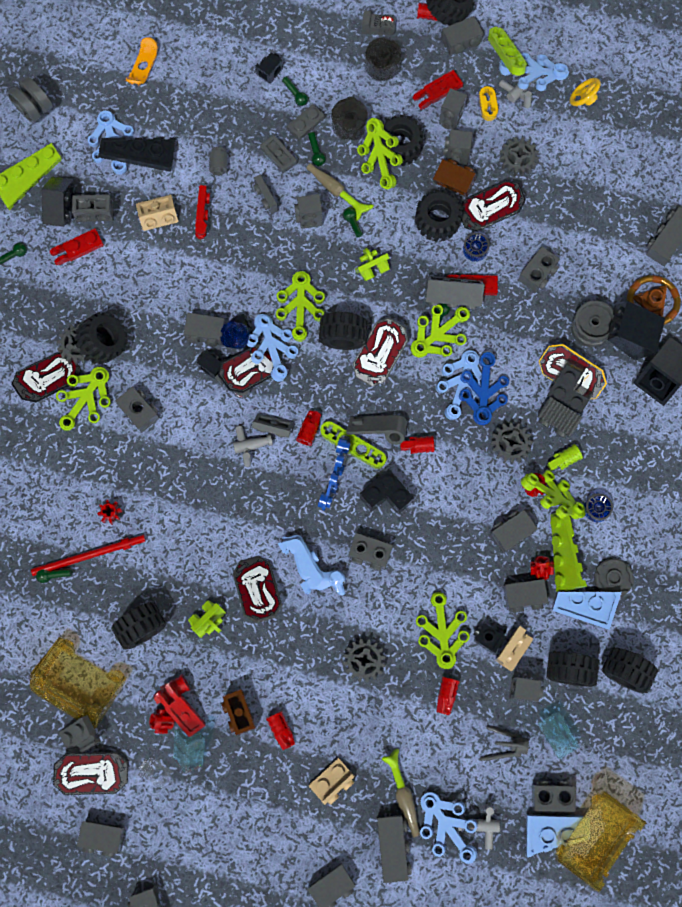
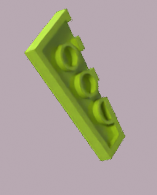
[0,143,62,210]
[550,513,587,592]

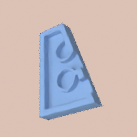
[552,592,622,630]
[526,814,589,858]

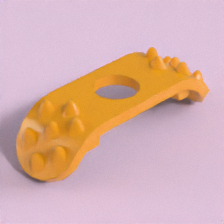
[125,37,158,85]

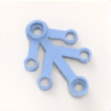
[499,53,569,91]
[88,110,134,175]
[246,314,298,382]
[436,350,481,420]
[420,792,478,864]

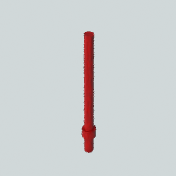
[31,534,146,576]

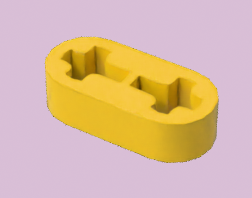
[479,86,498,121]

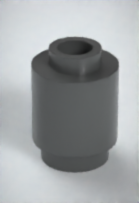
[209,147,228,176]

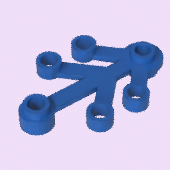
[459,352,509,425]
[318,438,351,511]

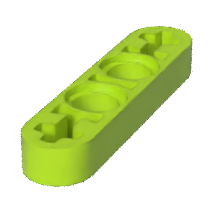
[488,27,527,76]
[320,421,386,469]

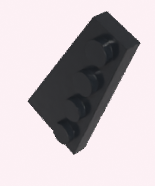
[98,137,176,172]

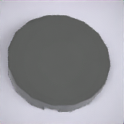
[594,559,634,597]

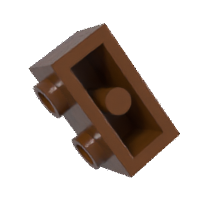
[433,159,477,197]
[221,689,257,736]

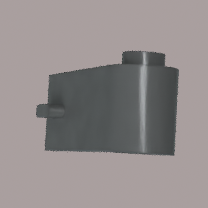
[347,415,407,445]

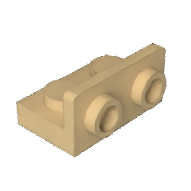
[136,195,178,231]
[495,626,533,671]
[309,758,355,805]

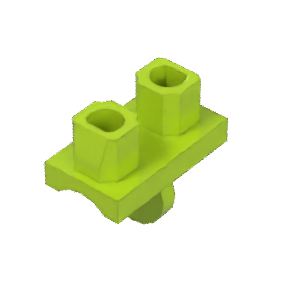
[355,248,390,281]
[188,600,226,638]

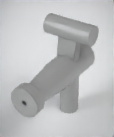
[499,73,537,108]
[233,426,273,467]
[458,803,500,850]

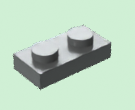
[287,104,325,141]
[260,135,297,174]
[253,174,278,215]
[252,413,294,438]

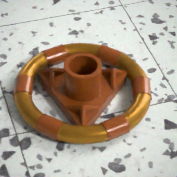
[627,275,681,325]

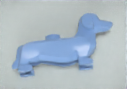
[278,535,346,596]

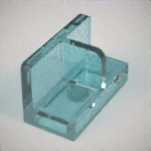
[538,711,580,759]
[173,729,205,774]

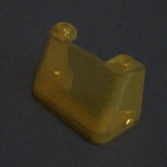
[30,637,127,729]
[554,791,646,893]

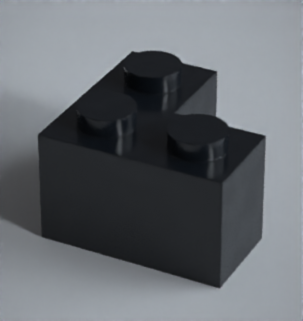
[41,177,76,227]
[547,358,593,415]
[359,469,414,514]

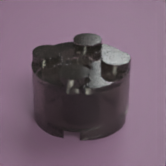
[365,37,401,82]
[331,96,368,141]

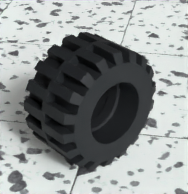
[426,0,475,26]
[381,115,424,166]
[415,190,462,242]
[74,312,128,364]
[319,312,368,350]
[111,602,167,650]
[601,647,658,693]
[546,651,600,687]

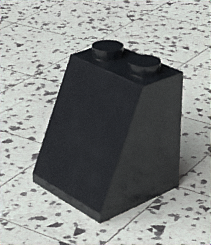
[608,301,665,360]
[633,337,682,406]

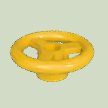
[570,78,601,106]

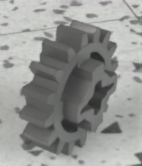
[499,137,539,177]
[57,324,91,365]
[490,422,533,465]
[343,639,386,683]

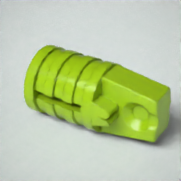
[547,444,583,471]

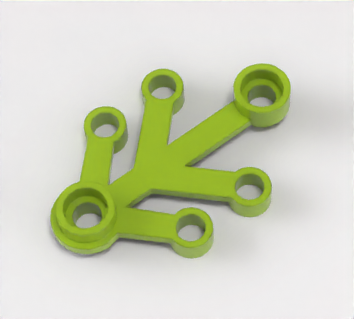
[357,118,403,190]
[276,271,325,342]
[410,305,470,358]
[56,367,111,431]
[521,470,586,520]
[416,592,470,669]

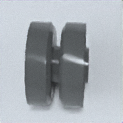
[6,75,53,124]
[571,300,614,348]

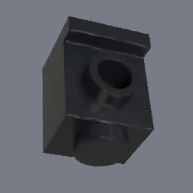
[255,52,283,84]
[197,351,226,380]
[473,623,506,654]

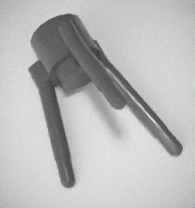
[479,726,529,761]

